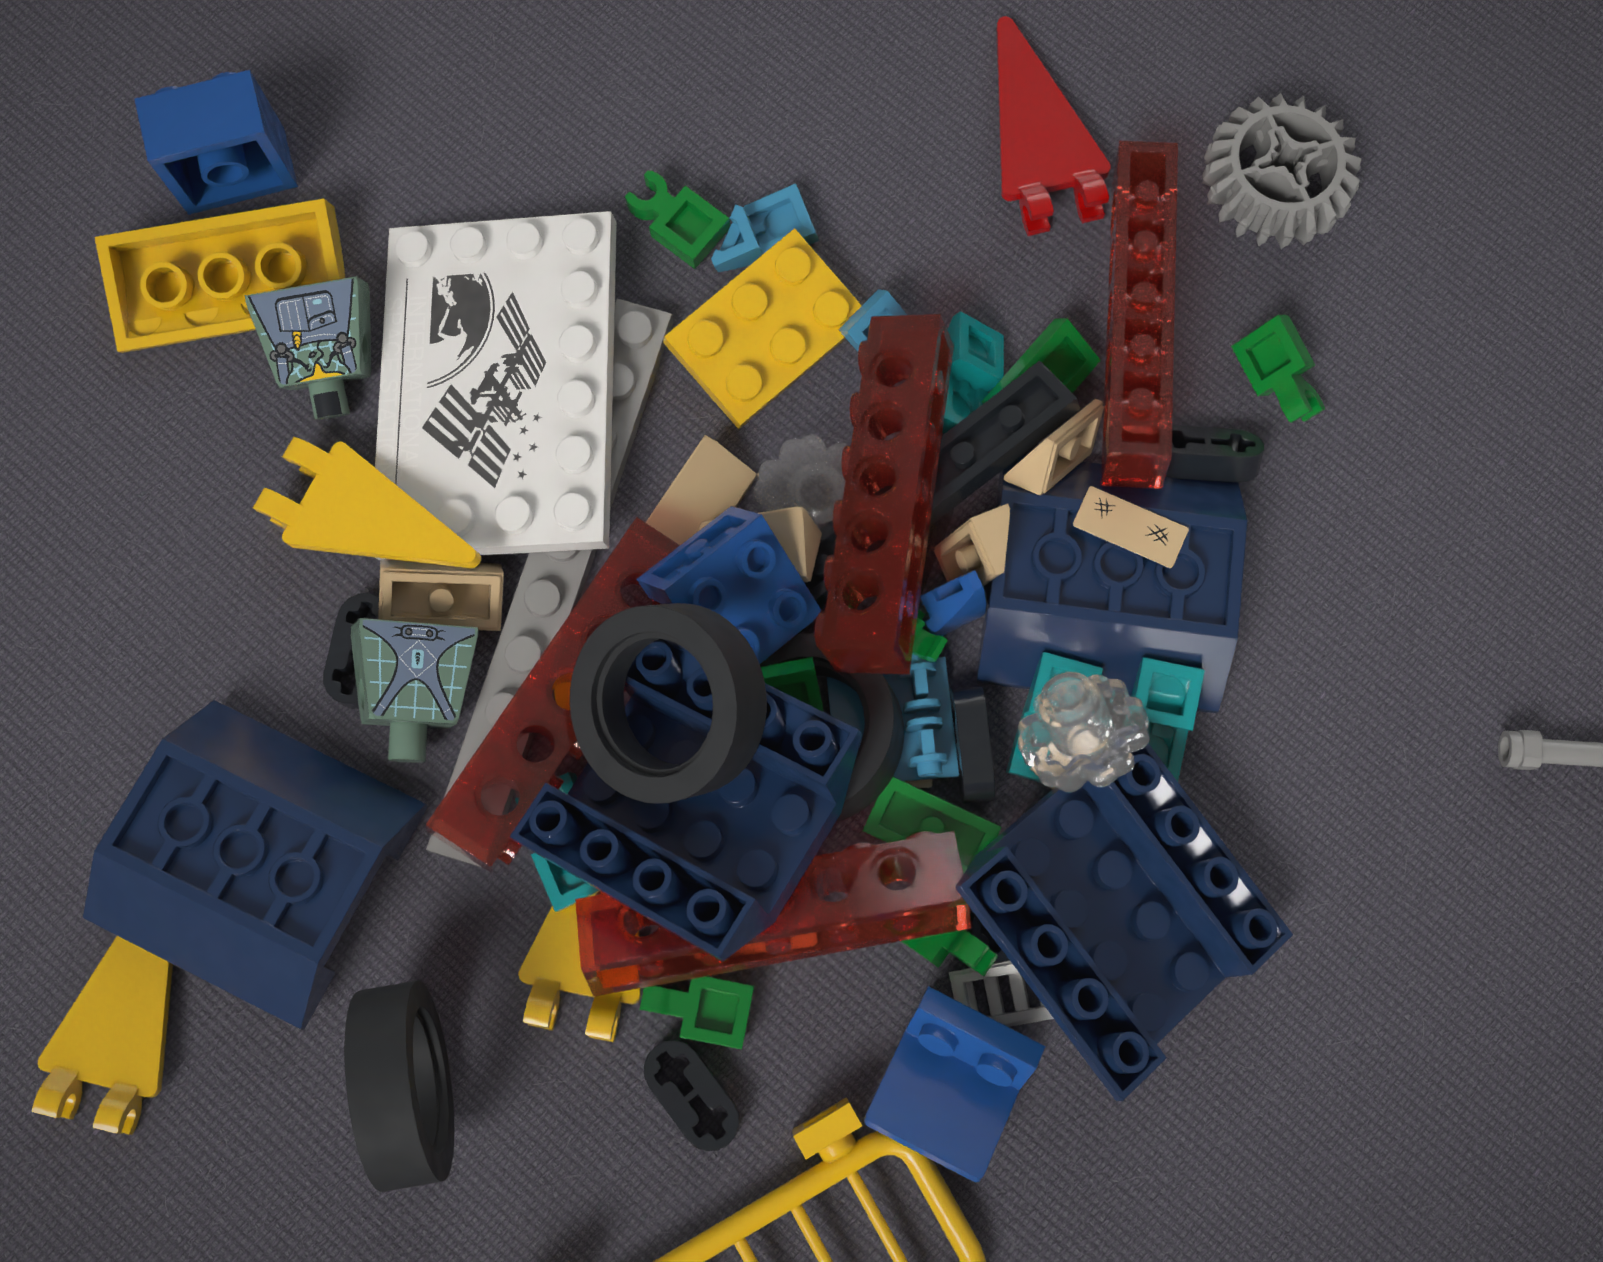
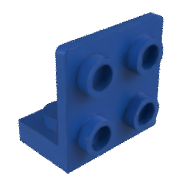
[637,506,821,664]
[864,986,1046,1182]

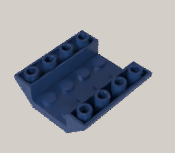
[976,454,1247,713]
[510,639,862,961]
[83,700,428,1030]
[955,731,1293,1101]

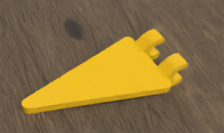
[253,437,481,568]
[518,891,641,1043]
[32,936,173,1135]

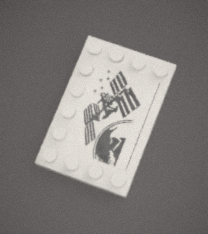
[375,211,617,560]

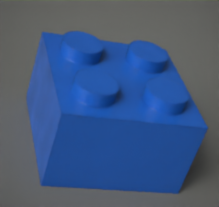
[134,70,298,215]

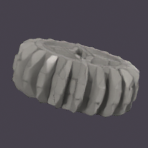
[1202,93,1361,249]

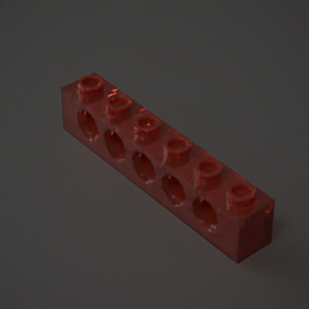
[1101,141,1178,489]
[815,314,954,674]
[426,517,680,872]
[575,831,971,997]

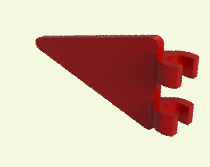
[996,16,1111,236]

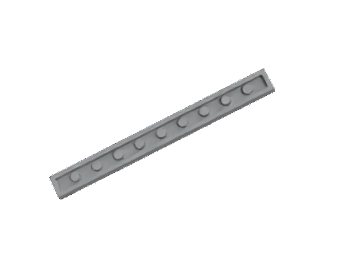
[426,299,674,870]

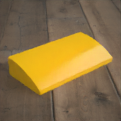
[94,199,345,353]

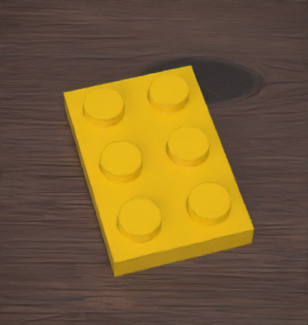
[663,228,862,429]

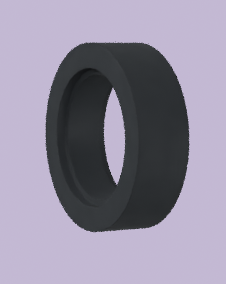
[570,603,767,804]
[759,633,904,823]
[344,980,455,1192]

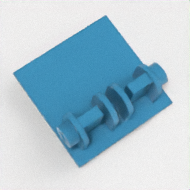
[827,653,959,782]

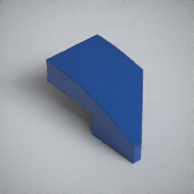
[920,570,986,636]

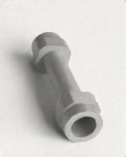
[1498,730,1603,770]

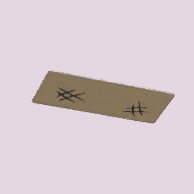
[1073,486,1189,568]

